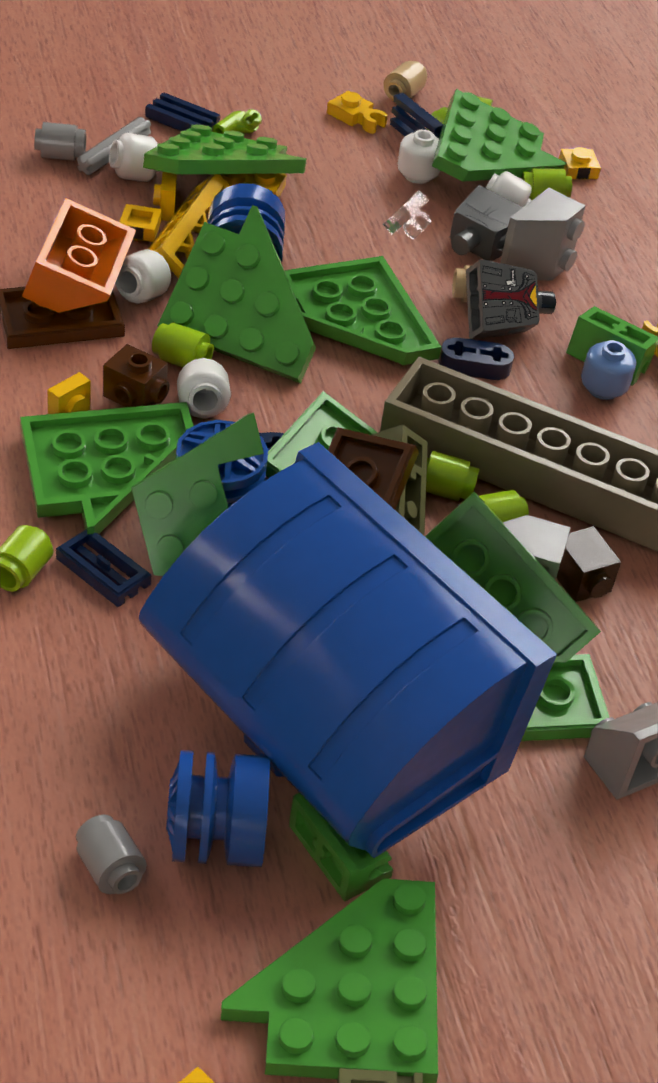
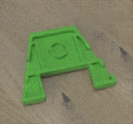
[131,413,264,576]

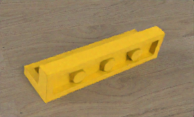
[149,174,230,279]

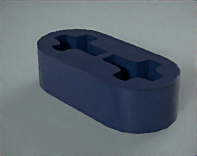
[439,337,514,380]

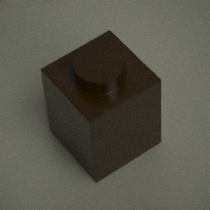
[556,526,621,602]

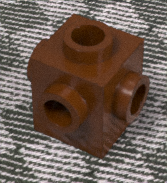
[103,344,170,407]

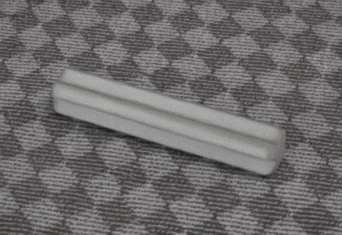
[77,117,151,175]

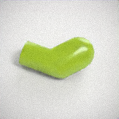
[212,109,262,134]

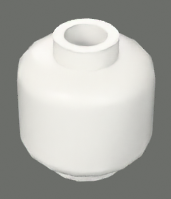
[397,130,440,184]
[109,133,160,182]
[485,171,532,207]
[115,249,171,304]
[177,358,231,419]

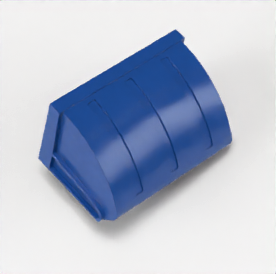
[139,442,557,858]

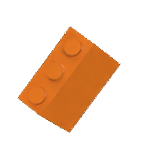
[22,198,136,313]

